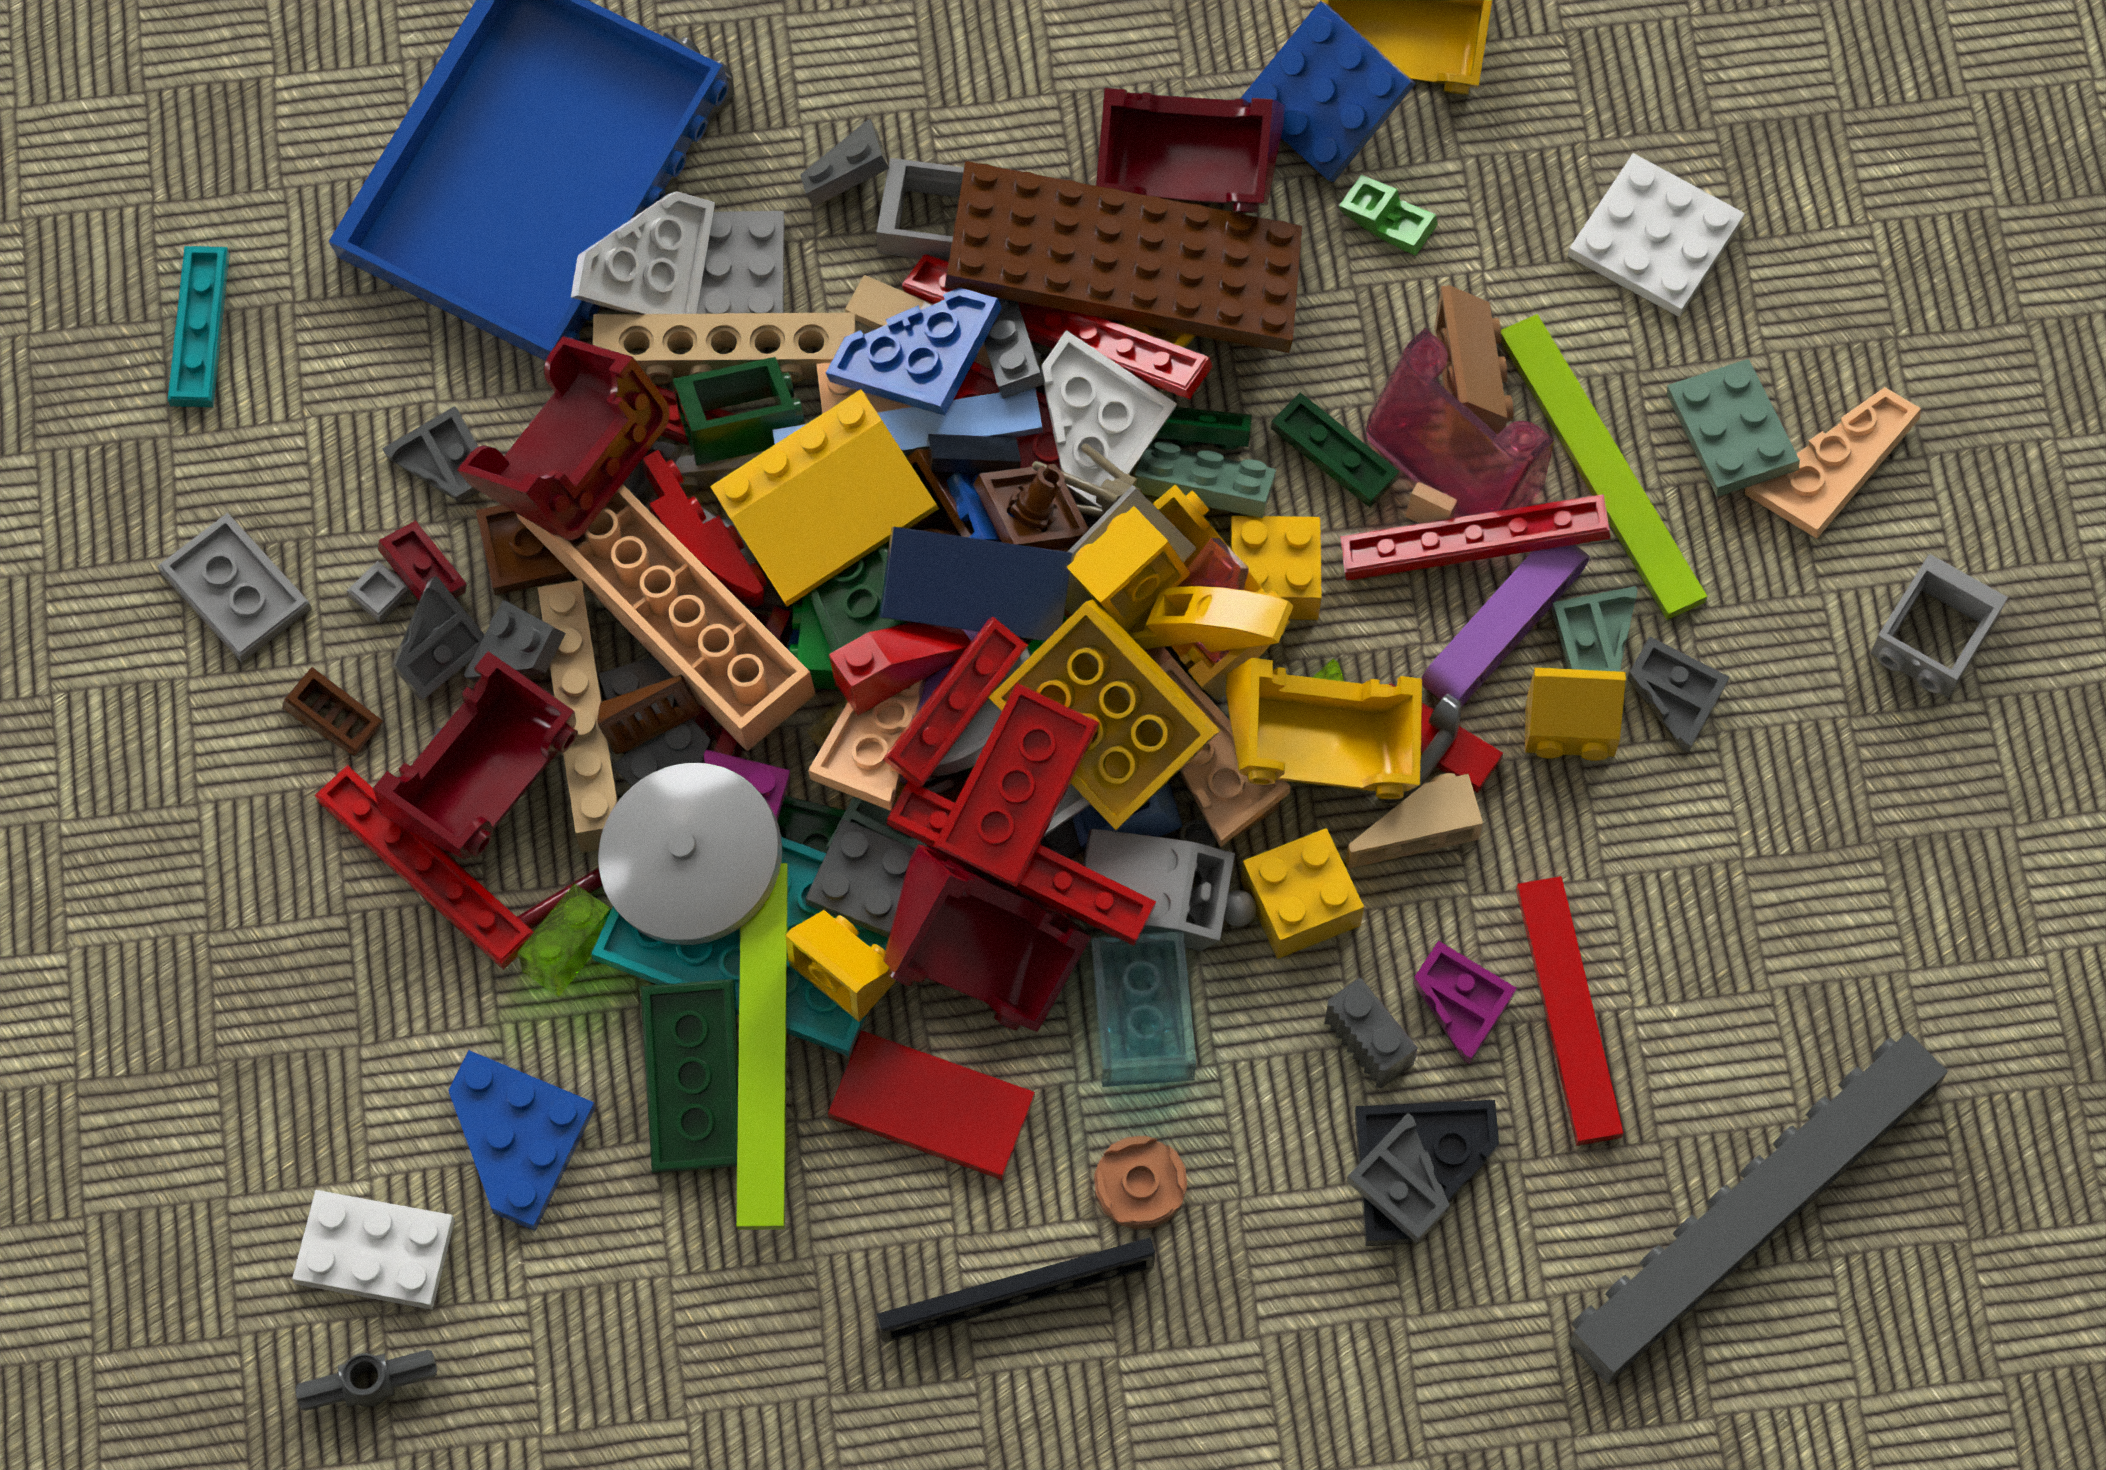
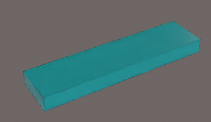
[168,246,230,407]

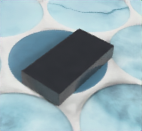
[926,434,1021,474]

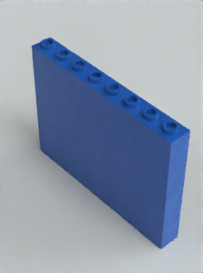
[329,0,729,361]

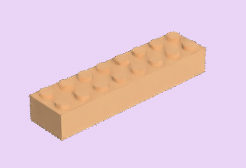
[516,484,816,751]

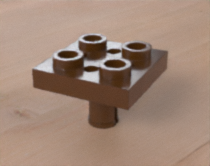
[973,464,1089,550]

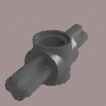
[295,1350,437,1411]

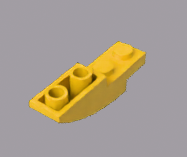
[1127,586,1293,652]

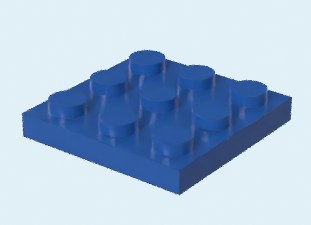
[1240,0,1416,183]

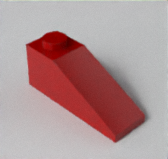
[829,623,971,716]

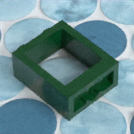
[673,357,804,466]

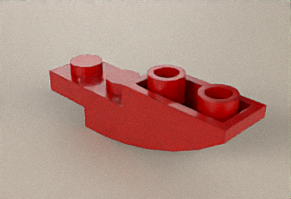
[643,450,767,607]

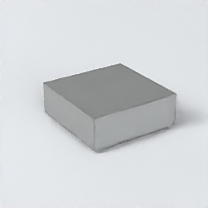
[347,561,411,624]

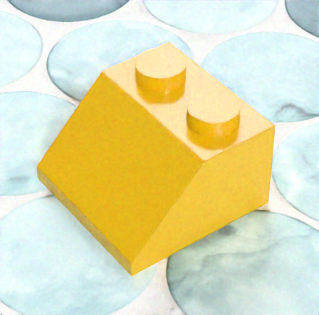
[1067,506,1191,632]
[1525,667,1626,761]
[785,910,896,1022]

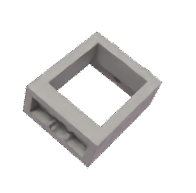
[876,158,964,262]
[1870,554,2008,698]

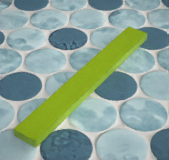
[1501,314,1708,620]
[736,863,788,1230]

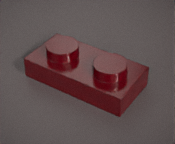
[378,520,467,601]

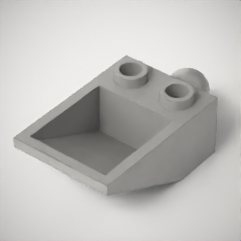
[1073,829,1257,951]

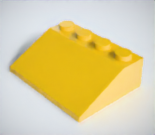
[710,389,939,607]
[989,599,1221,830]

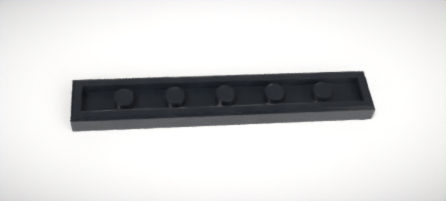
[876,1237,1155,1343]

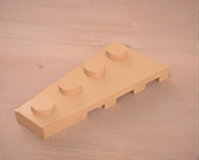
[808,678,926,811]

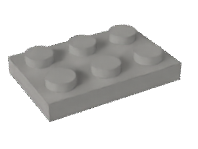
[696,211,785,314]

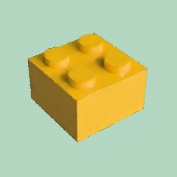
[1229,516,1322,620]
[1241,828,1364,959]

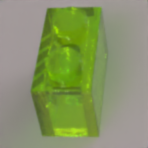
[517,883,611,997]

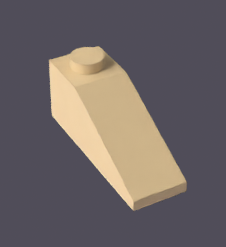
[1346,773,1483,869]

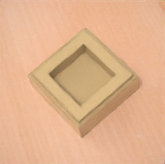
[1405,482,1457,524]

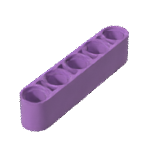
[1421,545,1590,707]

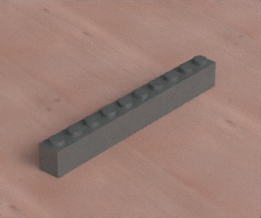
[1569,1032,1948,1385]

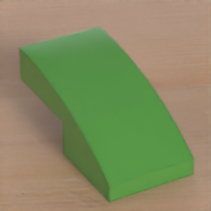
[1339,174,1438,256]

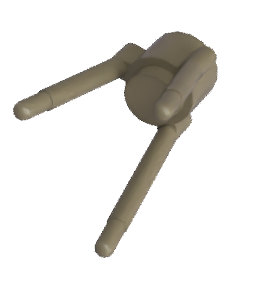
[1032,444,1142,518]

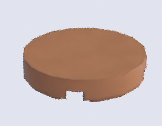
[1094,1136,1187,1230]

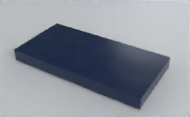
[879,527,1072,641]

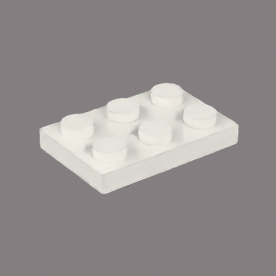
[292,1190,455,1310]

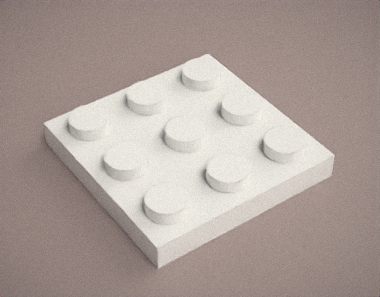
[1568,153,1745,317]

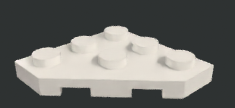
[571,191,715,314]
[1040,330,1177,508]

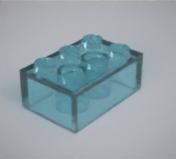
[1091,931,1196,1087]

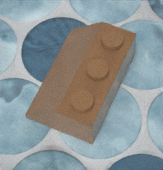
[1434,285,1514,443]

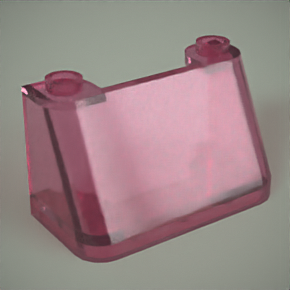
[1366,328,1555,518]

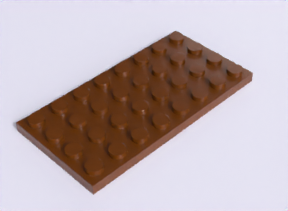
[944,161,1302,353]

